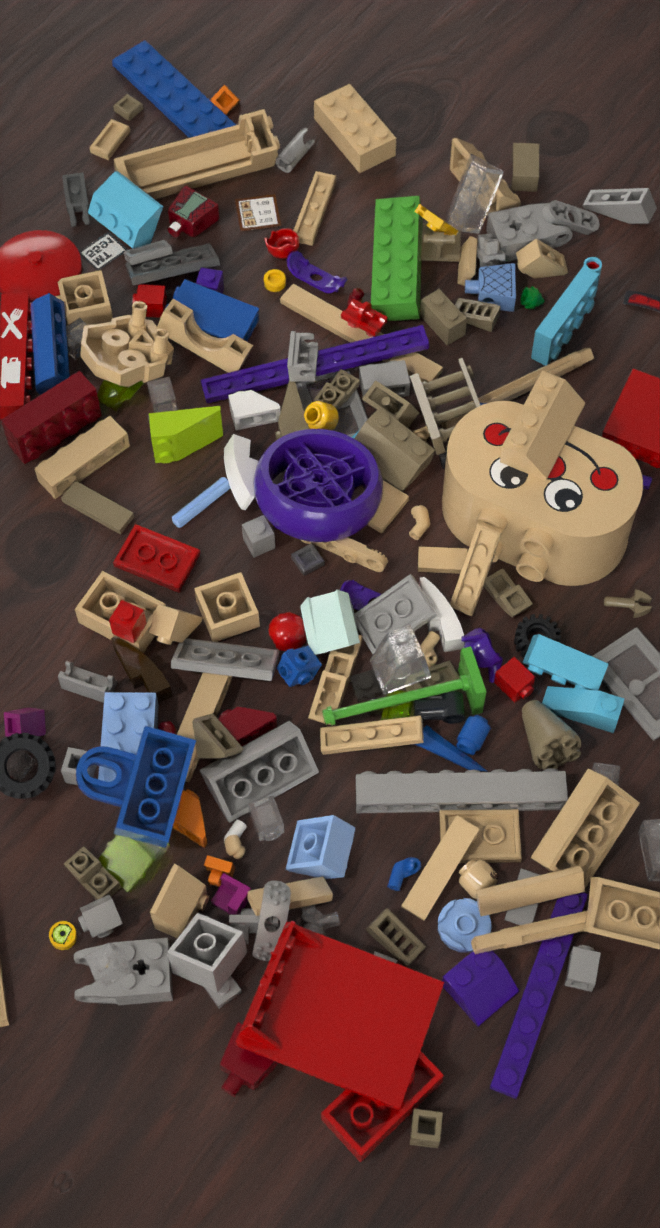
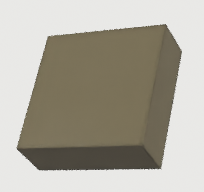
[113,94,143,121]

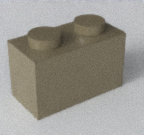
[420,289,467,346]

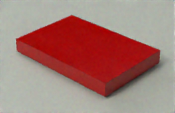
[113,524,201,593]

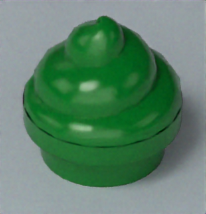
[520,287,545,310]

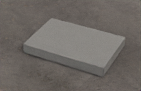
[354,574,437,658]

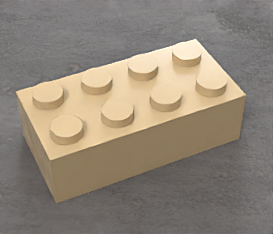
[314,84,396,173]

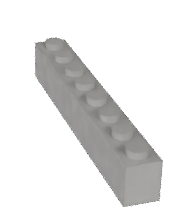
[356,768,568,813]

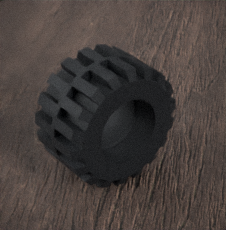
[0,733,56,799]

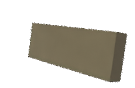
[61,481,134,535]

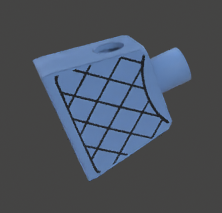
[465,264,516,312]

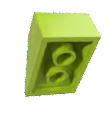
[149,406,223,463]

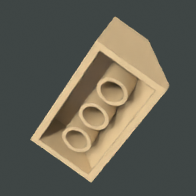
[450,138,521,216]
[500,370,585,481]
[531,769,640,888]

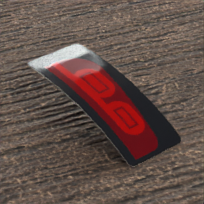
[623,291,660,312]

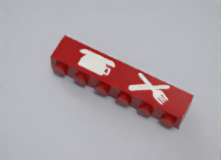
[0,293,33,420]

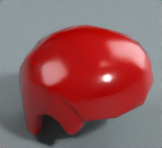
[264,228,300,259]
[268,612,307,651]

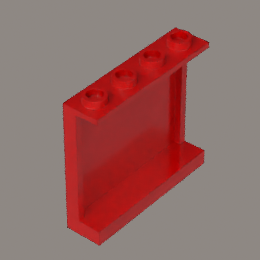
[602,369,660,468]

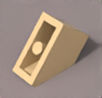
[516,239,568,278]
[149,604,203,645]

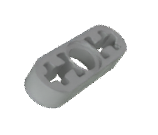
[543,200,599,235]

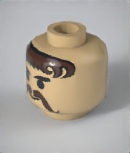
[459,859,499,899]

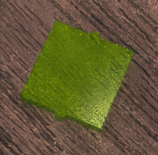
[98,835,156,893]

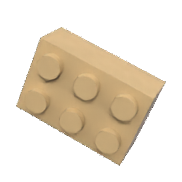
[75,571,166,653]

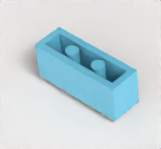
[522,634,608,691]

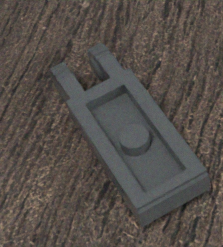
[62,172,90,227]

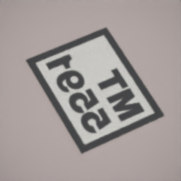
[79,231,128,271]

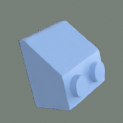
[285,815,355,879]

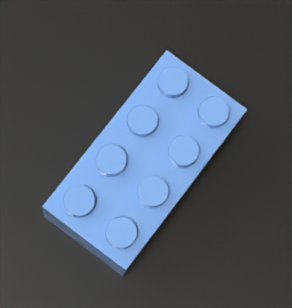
[98,692,159,782]

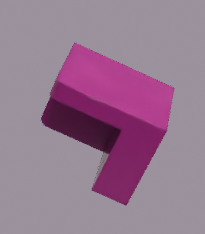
[4,708,46,737]
[211,873,251,915]

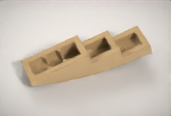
[308,635,363,726]

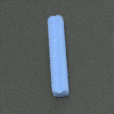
[172,477,230,528]

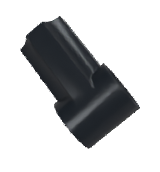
[414,691,465,724]

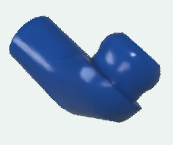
[387,857,421,891]

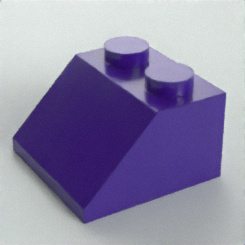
[442,951,519,1027]

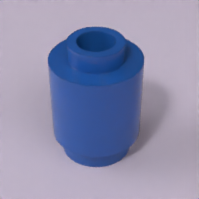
[456,715,491,755]

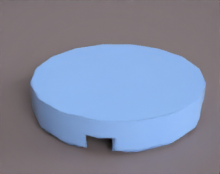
[438,898,491,953]

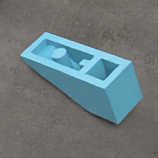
[542,686,624,733]

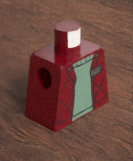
[168,185,219,238]

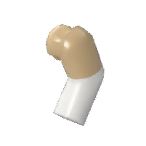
[224,819,247,859]

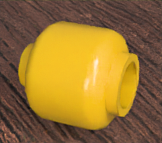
[304,401,339,431]

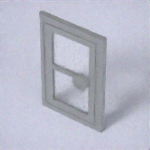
[295,369,368,437]
[592,627,660,741]

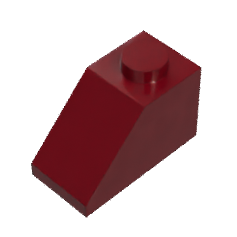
[218,706,277,746]

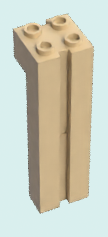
[114,109,280,199]

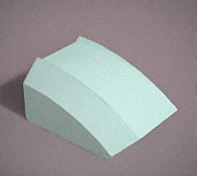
[300,589,360,655]

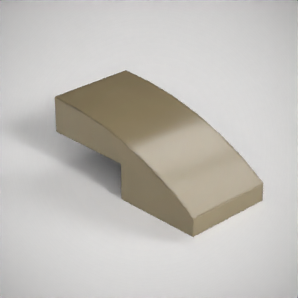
[484,568,533,618]

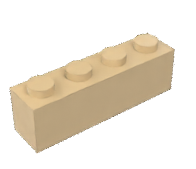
[35,416,130,499]

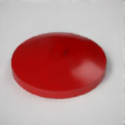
[0,230,82,302]

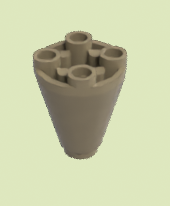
[522,700,581,771]

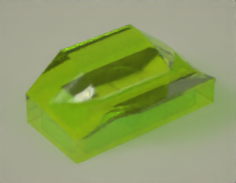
[97,380,144,411]

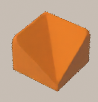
[210,85,240,115]

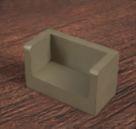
[511,143,539,192]

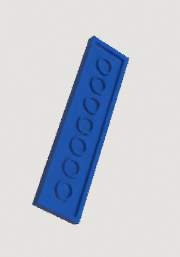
[112,40,236,138]

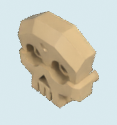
[81,301,174,387]

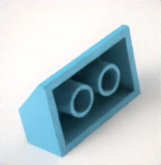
[88,171,163,248]

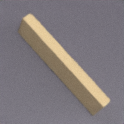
[293,171,336,246]
[450,520,503,616]
[320,716,424,755]
[401,815,479,921]
[476,866,585,916]

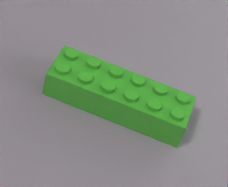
[371,196,423,321]

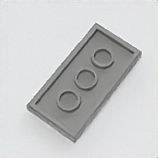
[171,638,279,681]

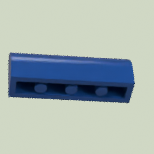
[31,293,69,395]

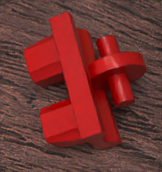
[341,299,388,338]

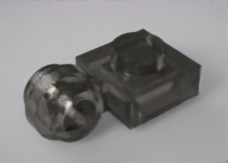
[349,669,384,717]

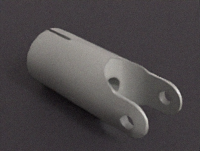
[276,128,315,173]

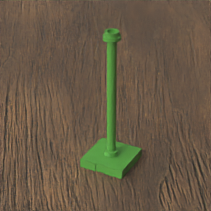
[322,646,486,726]

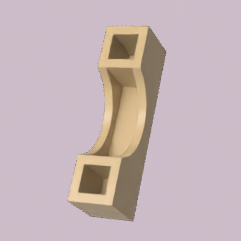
[156,299,253,373]

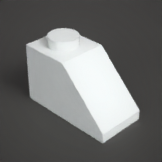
[228,390,281,430]

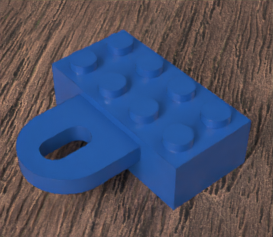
[76,726,196,848]

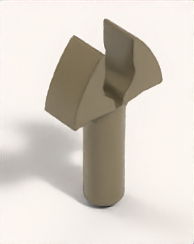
[604,589,652,618]

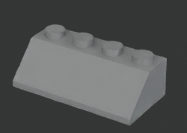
[200,721,319,823]

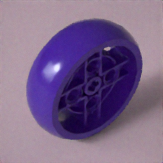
[253,429,383,542]

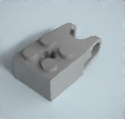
[486,203,573,264]
[74,938,173,1005]

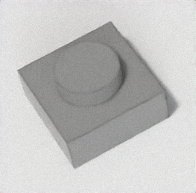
[204,975,242,1009]

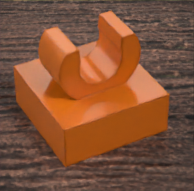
[204,855,235,887]

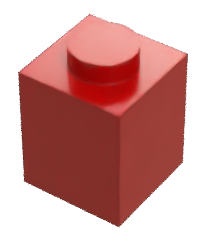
[133,284,167,318]
[109,600,147,644]
[494,657,535,703]

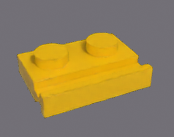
[415,204,458,236]

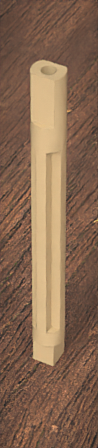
[441,348,594,429]
[471,911,588,954]

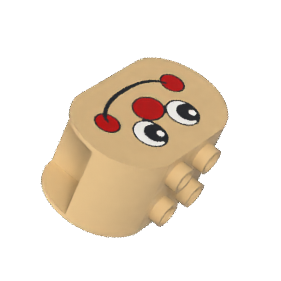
[442,401,643,586]

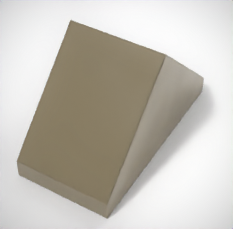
[192,713,243,758]

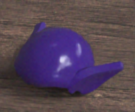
[461,628,503,683]

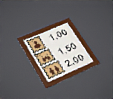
[235,194,281,231]

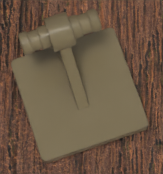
[421,223,461,262]

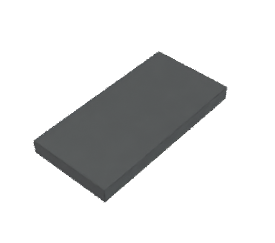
[125,243,220,286]

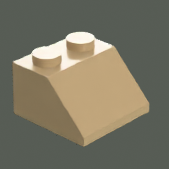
[150,864,209,938]

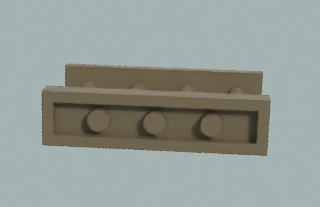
[410,357,481,455]

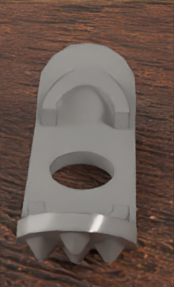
[252,880,291,961]

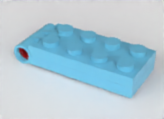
[531,257,602,366]

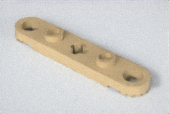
[301,537,388,572]

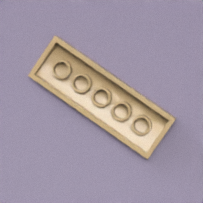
[584,877,660,950]

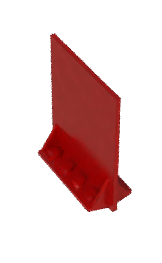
[236,921,444,1110]

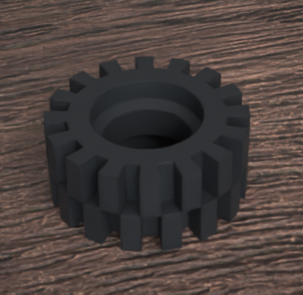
[514,614,561,658]

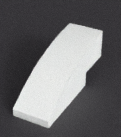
[224,434,258,510]
[419,577,464,652]

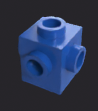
[276,646,322,687]

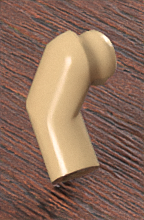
[418,631,440,667]

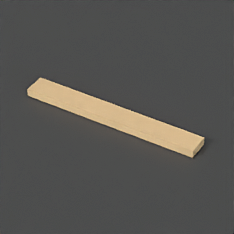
[280,284,443,382]

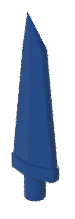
[415,725,487,771]

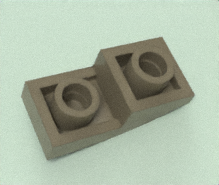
[314,369,360,410]
[64,846,122,900]

